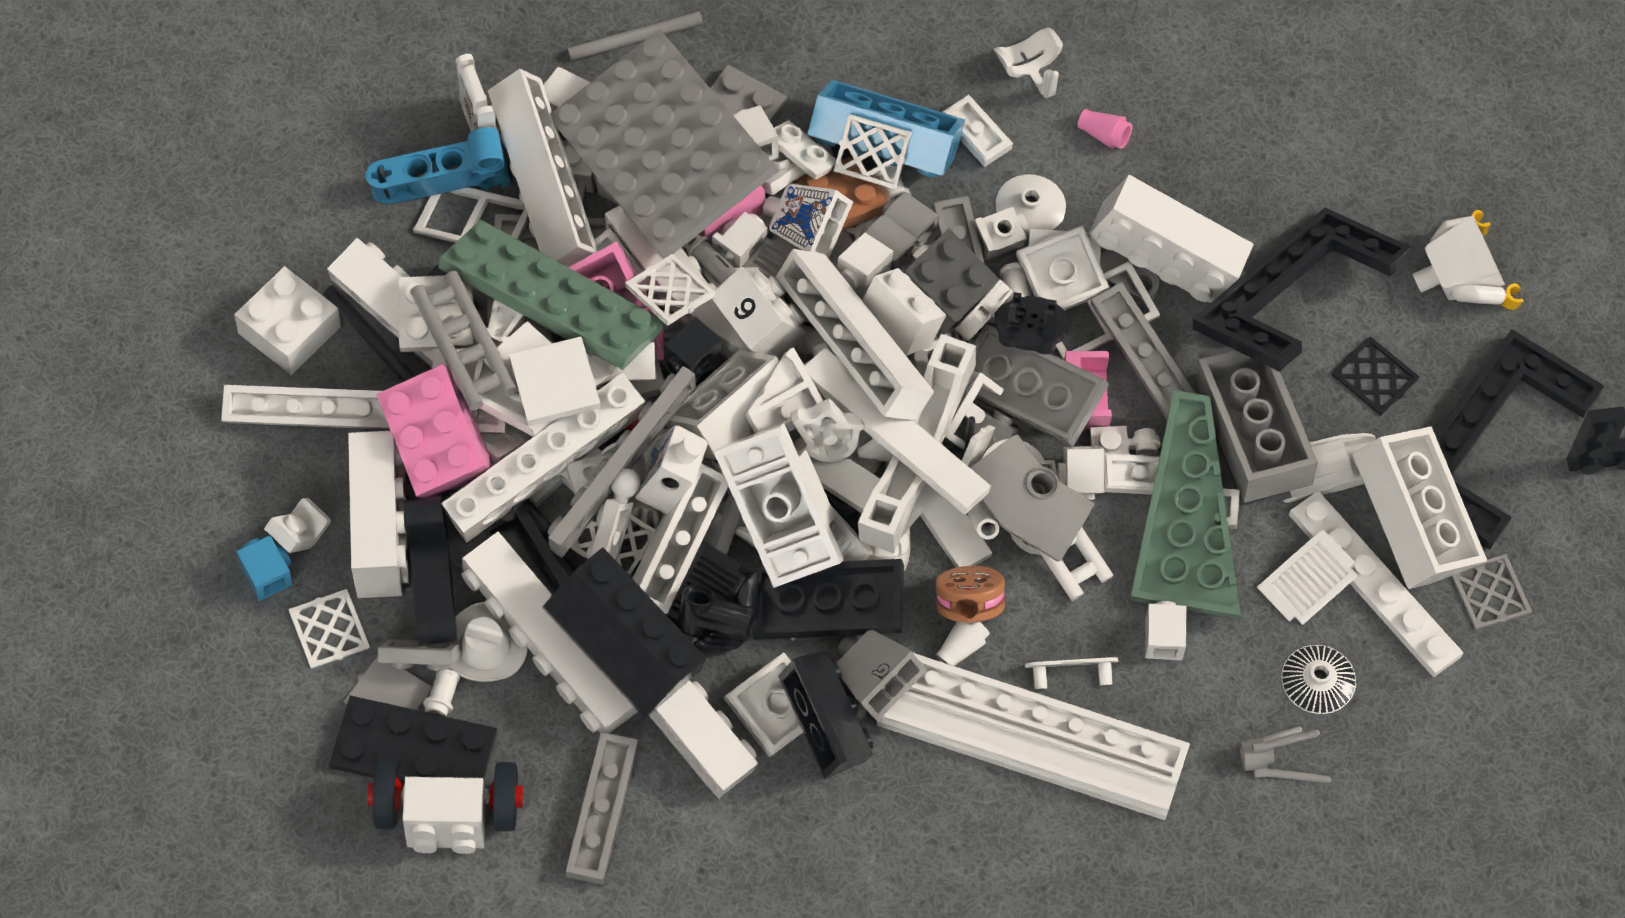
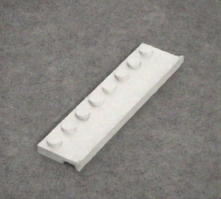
[877,653,1190,820]

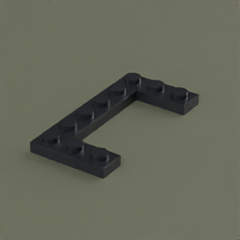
[1192,207,1412,372]
[1435,329,1604,550]
[1566,406,1625,474]

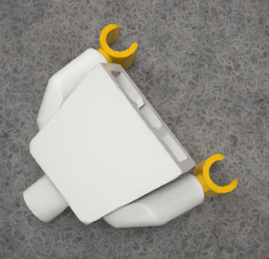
[1412,210,1524,310]

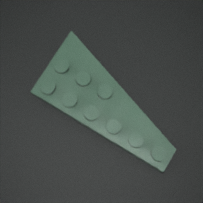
[1131,390,1241,620]

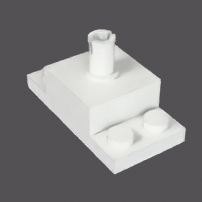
[714,423,844,588]

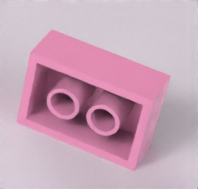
[376,364,494,498]

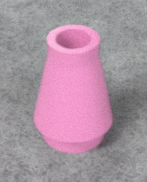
[1077,109,1132,149]

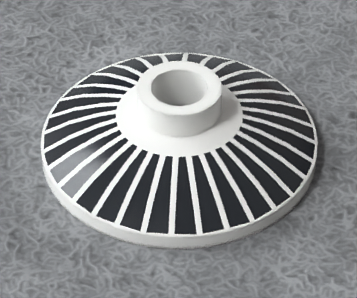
[1281,645,1356,714]

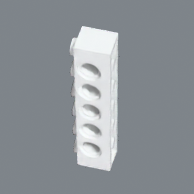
[441,373,646,542]

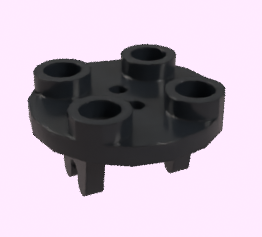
[996,292,1068,354]

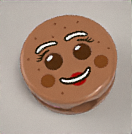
[935,566,1006,622]

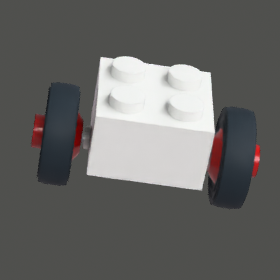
[367,760,524,854]

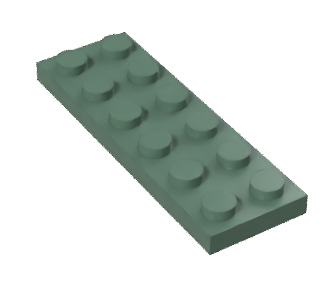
[438,220,664,370]

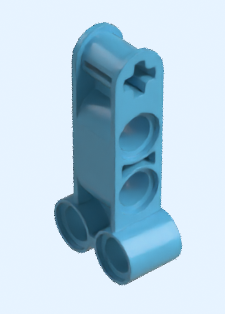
[366,127,510,204]

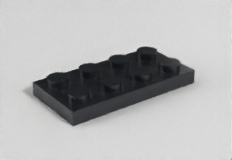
[752,559,904,640]
[329,695,497,785]

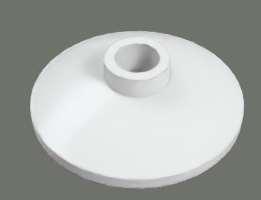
[995,174,1066,236]

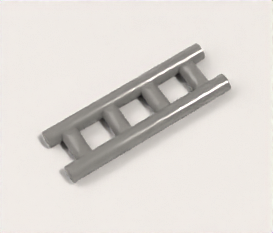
[410,271,518,410]

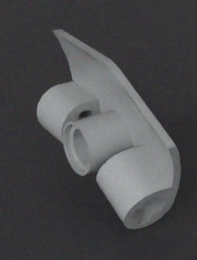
[970,434,1095,562]

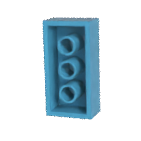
[807,79,966,177]

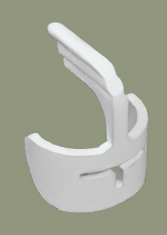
[993,28,1063,98]

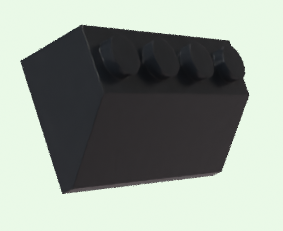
[542,547,706,719]

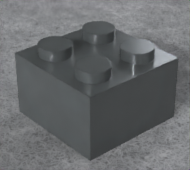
[903,228,1000,338]

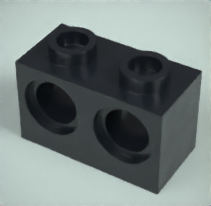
[664,317,722,388]

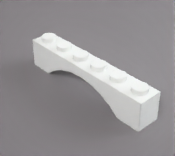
[858,334,976,553]

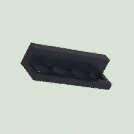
[490,501,568,595]

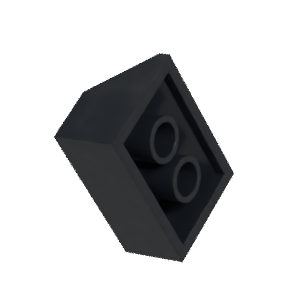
[778,651,873,779]

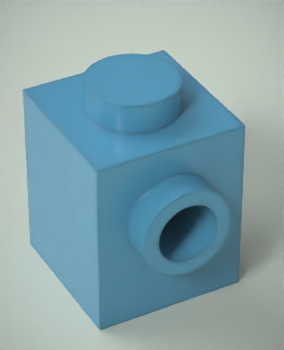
[236,535,293,601]

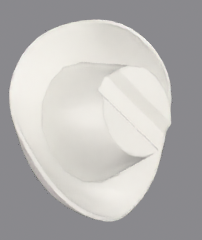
[450,602,528,682]

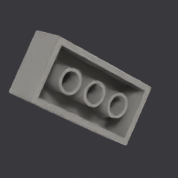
[1195,350,1318,503]

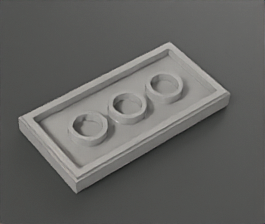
[973,323,1109,447]

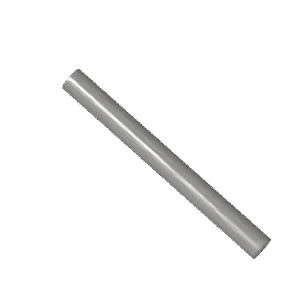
[567,11,703,62]

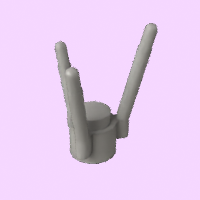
[1239,726,1331,783]

